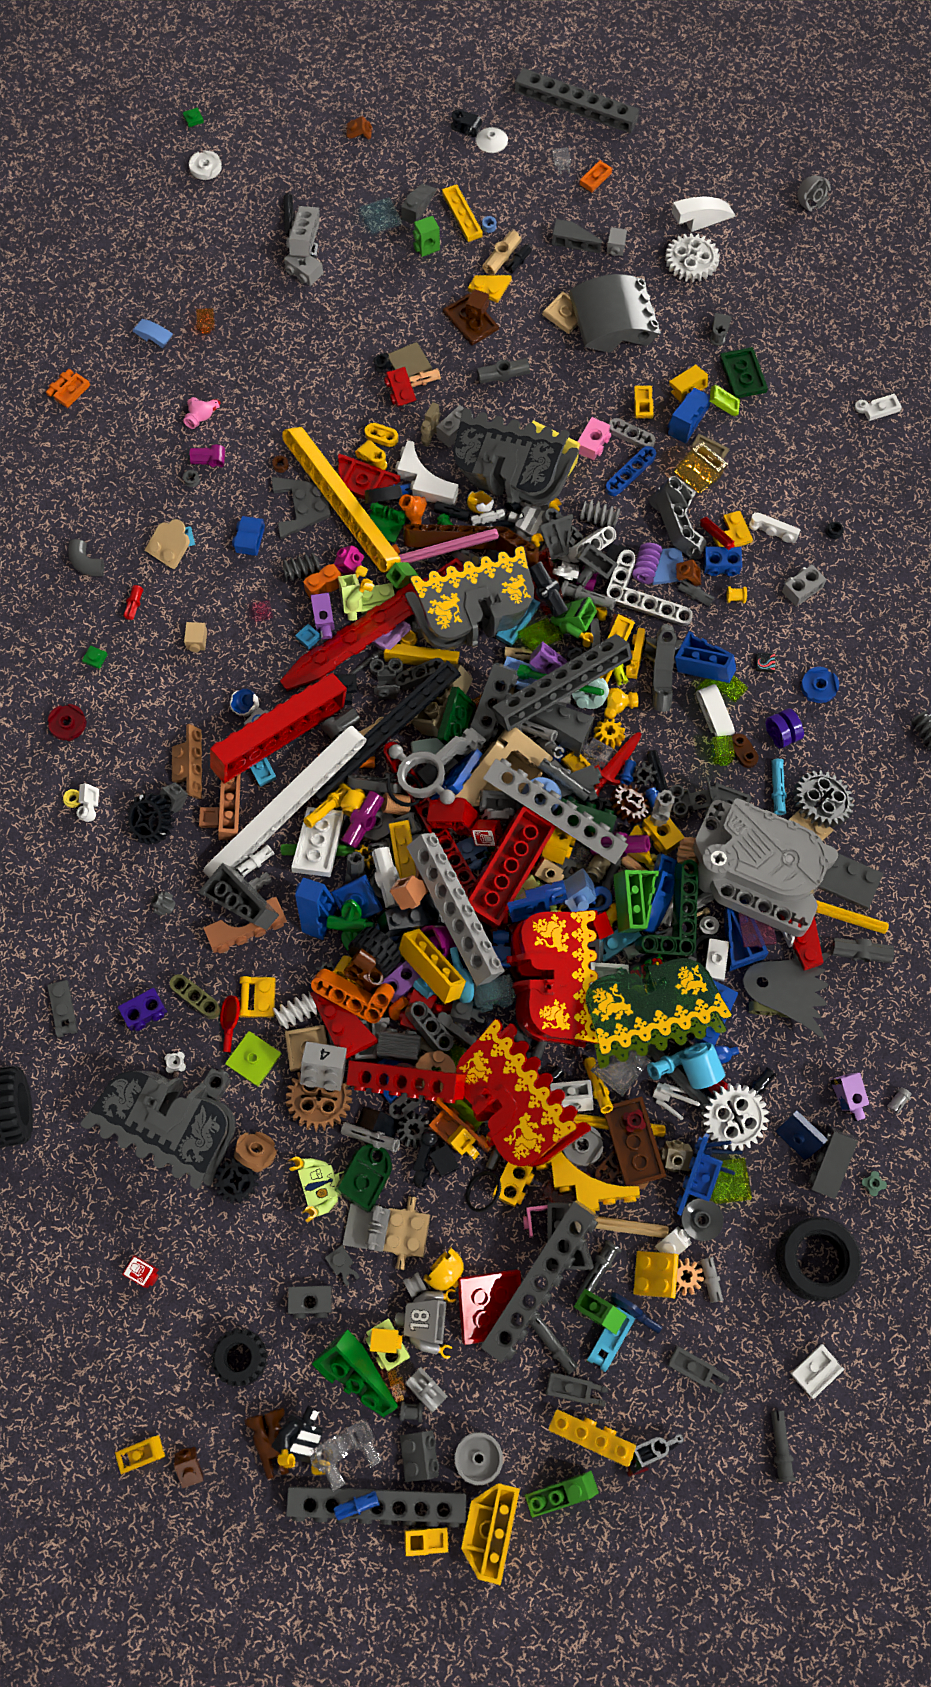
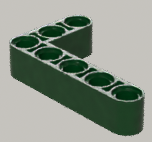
[635,859,698,957]

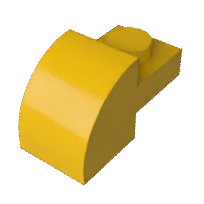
[634,386,653,418]
[404,1527,448,1556]

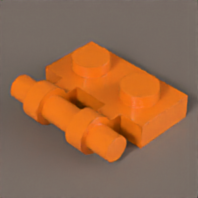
[45,369,90,408]

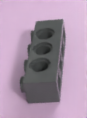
[470,663,519,742]

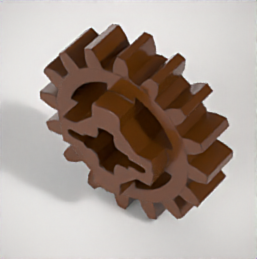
[610,784,649,824]

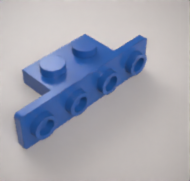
[676,1133,723,1216]

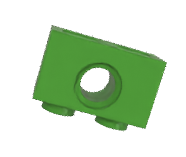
[413,215,440,257]
[574,1289,627,1335]

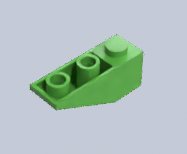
[525,1471,599,1518]

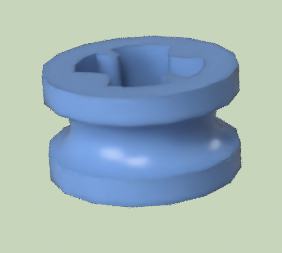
[482,216,497,233]

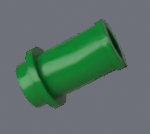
[437,514,453,525]

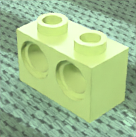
[365,1318,411,1371]

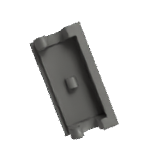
[479,790,520,813]

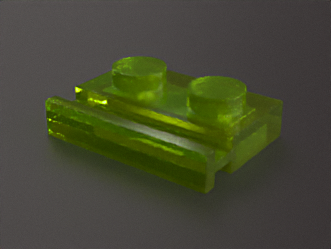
[518,618,563,652]

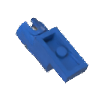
[507,880,568,923]

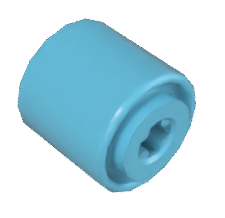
[679,1043,725,1089]

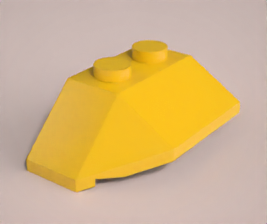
[461,1483,520,1585]

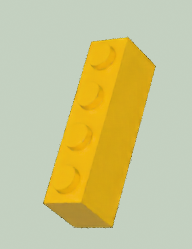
[399,929,466,1004]

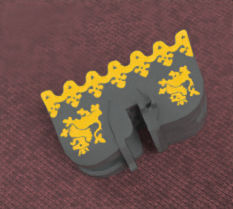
[405,546,534,650]

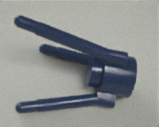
[694,1140,743,1175]

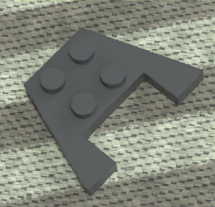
[271,477,331,539]

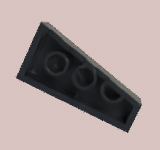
[377,893,446,937]

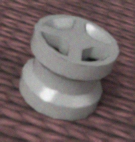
[403,1272,427,1300]

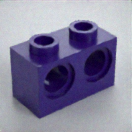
[118,987,167,1031]

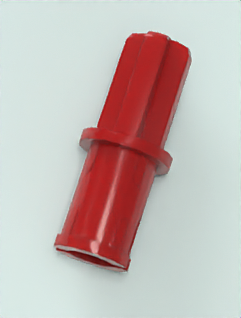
[123,585,144,620]

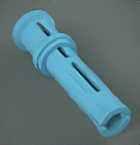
[647,1043,698,1080]

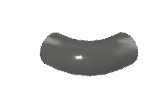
[68,539,104,577]

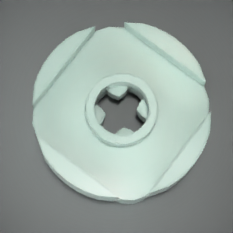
[572,678,609,709]

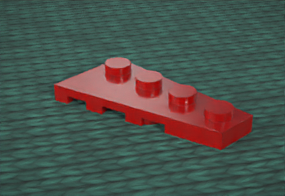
[310,991,378,1059]

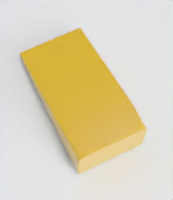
[115,1435,165,1474]

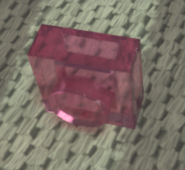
[252,600,273,622]

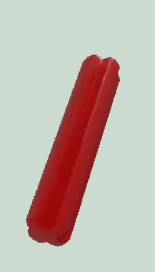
[700,517,735,550]

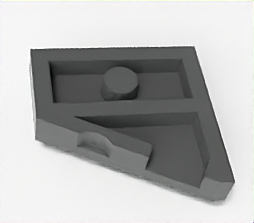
[539,514,573,560]

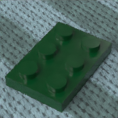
[719,347,768,399]
[437,687,476,755]

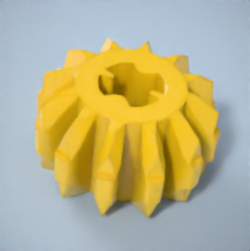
[594,718,625,750]

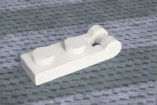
[749,513,801,543]

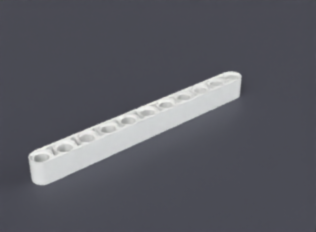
[203,726,366,878]

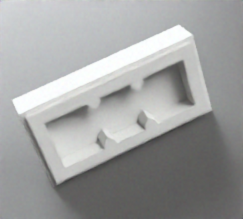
[704,939,729,981]

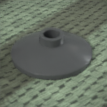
[681,1198,724,1241]

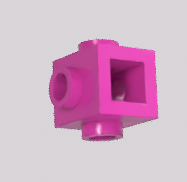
[334,545,364,575]

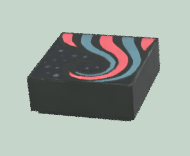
[756,652,776,673]

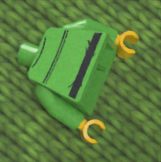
[551,597,607,648]

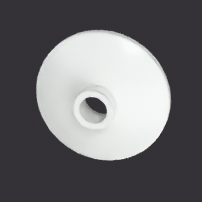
[476,128,508,153]

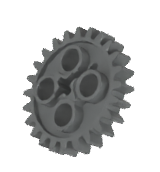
[793,770,854,828]

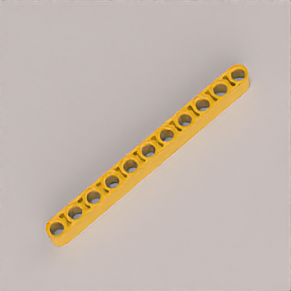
[282,427,401,573]

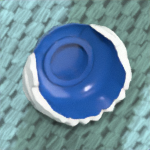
[230,689,259,717]

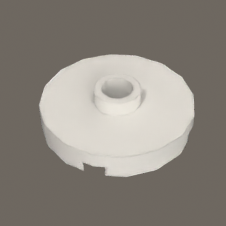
[189,150,222,180]

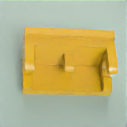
[669,365,708,403]

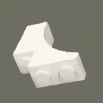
[395,440,458,505]

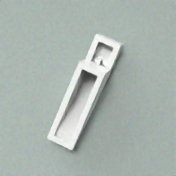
[672,197,735,232]

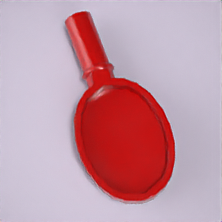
[220,995,240,1053]

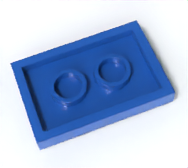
[431,749,482,800]

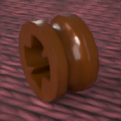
[272,455,289,473]

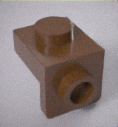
[174,1447,204,1489]

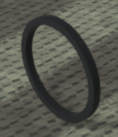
[386,772,422,807]
[465,1171,501,1213]

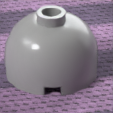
[797,175,831,211]

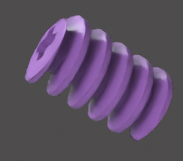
[632,543,663,584]

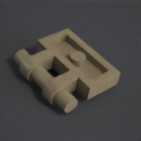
[421,402,441,447]

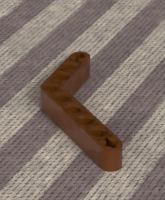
[403,524,539,568]

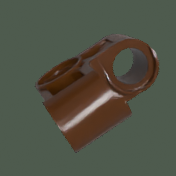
[343,948,383,991]

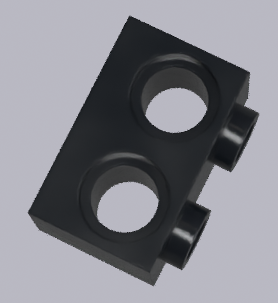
[417,757,458,786]

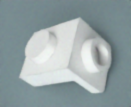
[655,1227,692,1255]

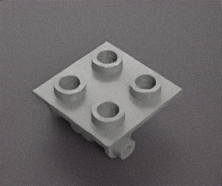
[343,1203,391,1252]

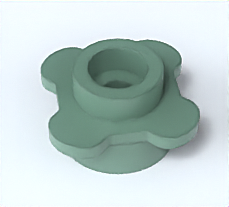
[862,1171,887,1196]

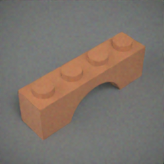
[390,864,428,910]
[204,897,287,953]

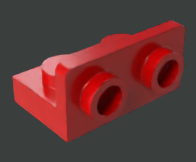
[384,366,416,407]

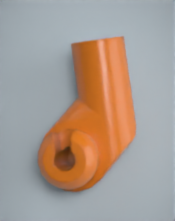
[388,996,408,1020]

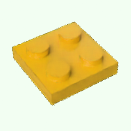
[633,1251,679,1299]

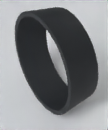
[365,485,403,504]

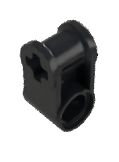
[451,109,483,138]

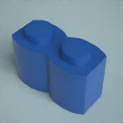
[232,516,265,556]

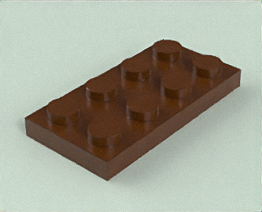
[604,1096,666,1186]

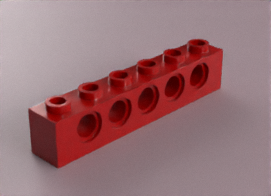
[346,1060,466,1103]

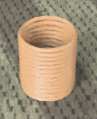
[381,792,411,815]

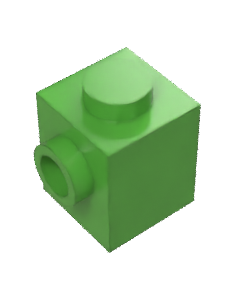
[386,562,418,589]

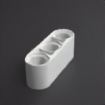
[568,526,616,563]
[696,684,735,741]

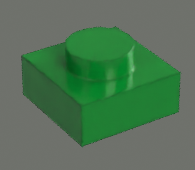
[183,107,204,127]
[82,646,108,670]

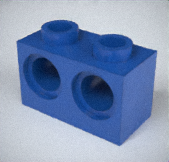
[703,547,742,576]

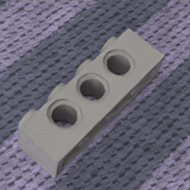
[286,206,320,257]

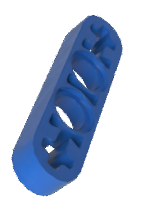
[605,446,656,496]

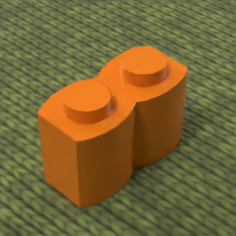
[303,564,341,599]

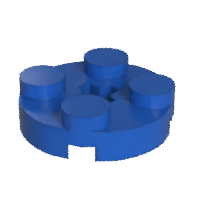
[801,667,839,703]

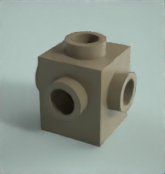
[660,1140,693,1172]

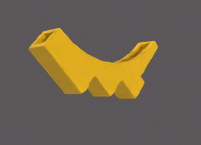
[536,1151,640,1213]

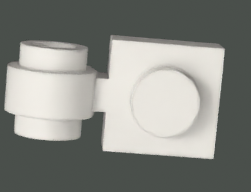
[77,783,99,822]

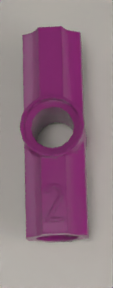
[341,791,385,849]
[591,832,650,858]

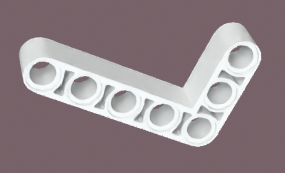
[607,550,692,626]

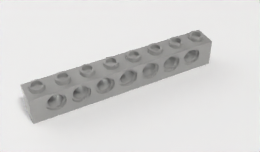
[483,758,628,864]
[407,833,505,986]

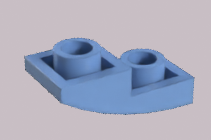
[133,319,173,348]

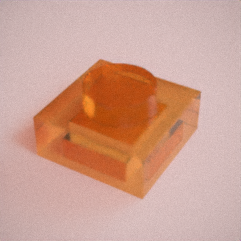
[387,1369,406,1403]

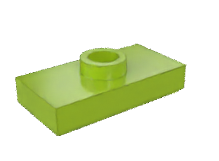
[710,384,740,416]

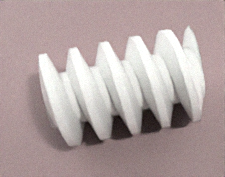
[272,992,318,1029]

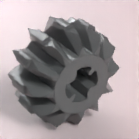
[397,1113,432,1149]

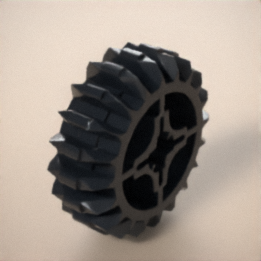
[124,793,175,845]

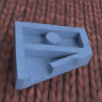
[652,548,687,585]

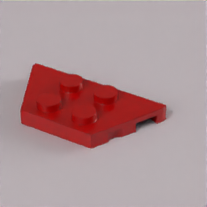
[338,453,401,500]

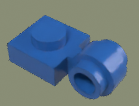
[492,929,511,968]

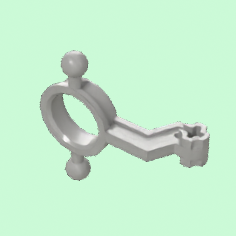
[389,728,486,805]

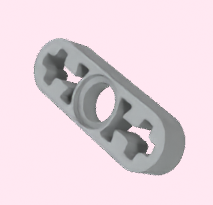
[609,418,655,448]

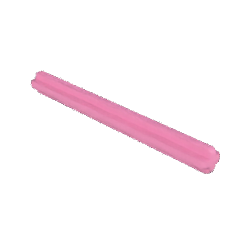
[399,529,499,563]

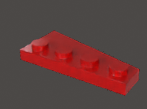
[778,914,823,971]

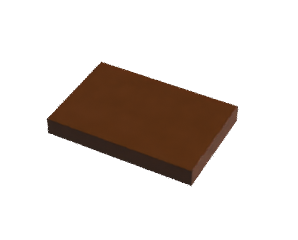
[443,293,499,345]

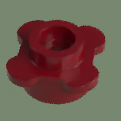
[623,1109,646,1133]

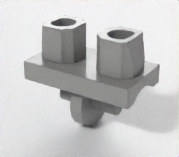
[405,1367,448,1413]

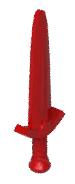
[594,732,641,796]

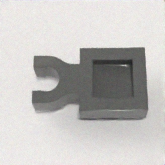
[325,1245,360,1287]

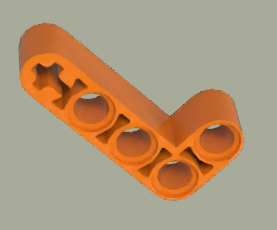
[311,969,395,1023]

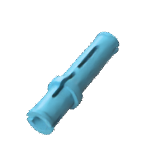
[771,759,787,815]

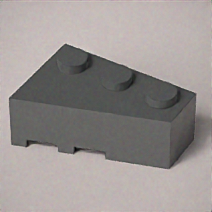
[808,1126,858,1199]

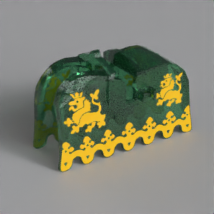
[586,958,732,1069]

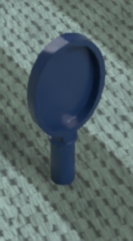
[610,1292,662,1334]

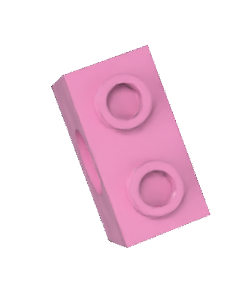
[578,417,611,460]

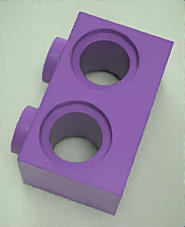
[529,641,569,674]
[377,961,421,1004]

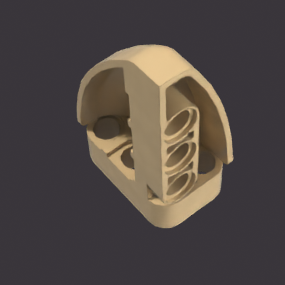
[455,727,553,806]

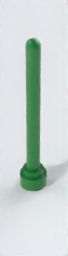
[517,664,604,696]

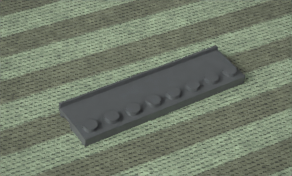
[818,854,884,910]

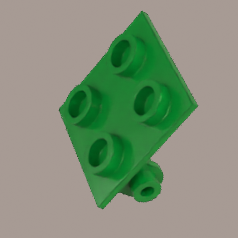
[369,502,407,544]

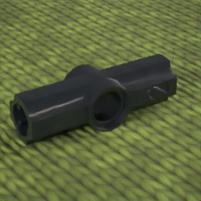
[529,561,568,617]

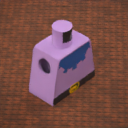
[830,1072,869,1121]

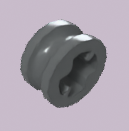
[183,470,200,487]

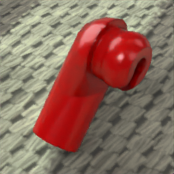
[432,1001,453,1015]

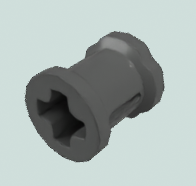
[400,1401,423,1422]

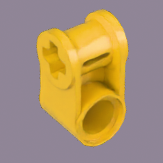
[355,440,387,470]

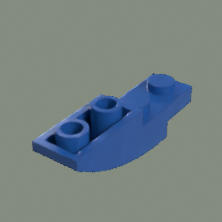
[643,854,677,934]

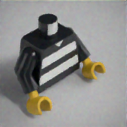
[271,1406,329,1475]

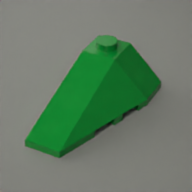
[312,1329,398,1418]

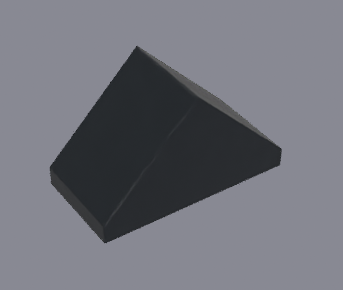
[356,1107,399,1138]

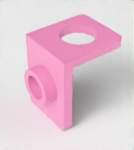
[523,1205,547,1238]

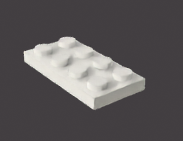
[291,807,345,877]

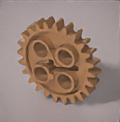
[286,1072,352,1132]

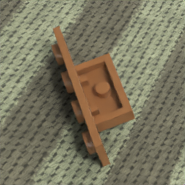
[172,724,202,799]

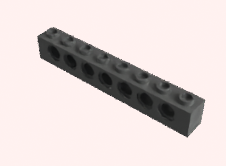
[515,68,640,134]
[492,634,632,731]
[481,1201,599,1363]
[286,1486,466,1527]

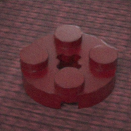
[48,704,87,741]

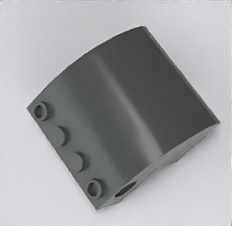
[568,274,661,353]

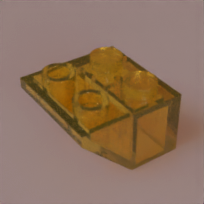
[674,442,728,493]

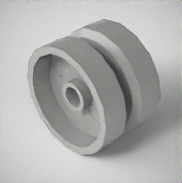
[455,1432,503,1485]

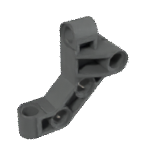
[649,476,707,559]
[644,624,683,712]

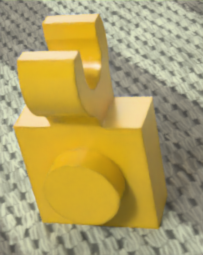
[447,1125,480,1160]

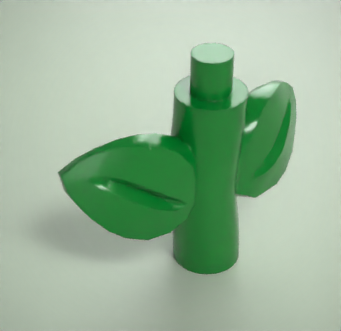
[327,899,375,951]

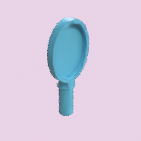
[449,947,474,1003]

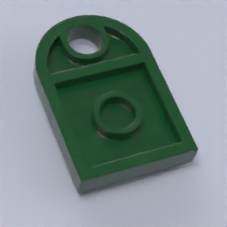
[334,1144,392,1213]

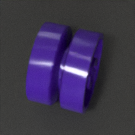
[765,708,804,749]

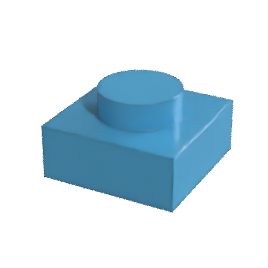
[295,624,321,650]

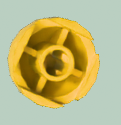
[423,1247,464,1291]

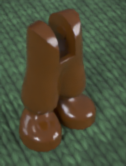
[244,1408,289,1479]

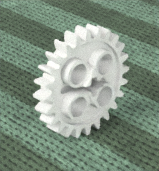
[665,233,720,282]
[702,1083,769,1151]

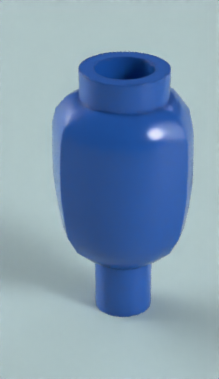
[714,1045,739,1064]

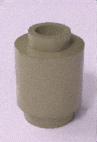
[585,854,611,883]

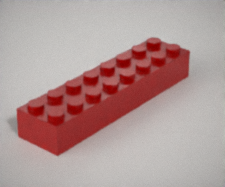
[210,673,347,784]

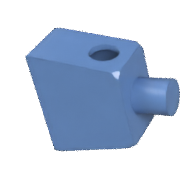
[563,868,596,912]

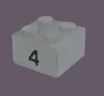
[300,1041,347,1091]

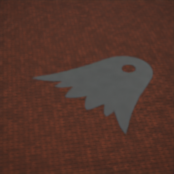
[743,951,832,1040]

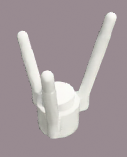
[653,1083,700,1120]

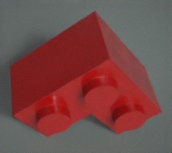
[427,797,480,835]

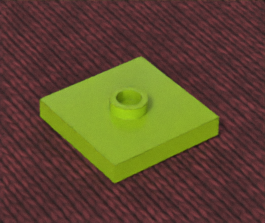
[225,1031,282,1087]

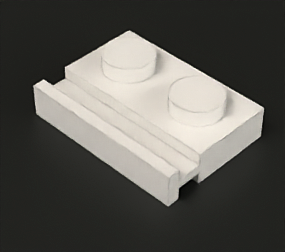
[790,1344,844,1399]

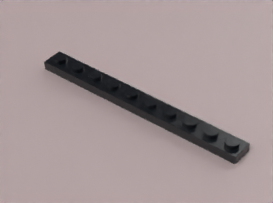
[315,660,461,801]

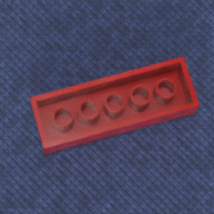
[467,806,557,928]

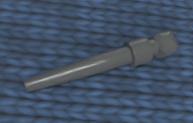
[350,648,384,674]

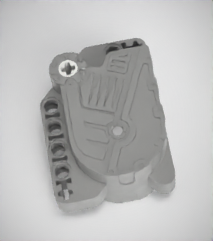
[693,798,838,937]

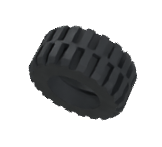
[0,1066,33,1148]

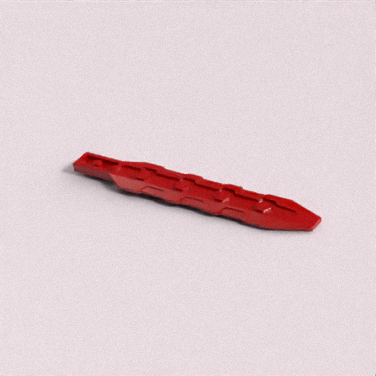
[280,558,463,691]

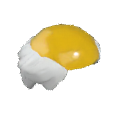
[467,490,494,514]

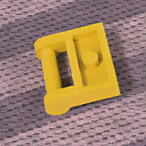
[239,976,276,1017]

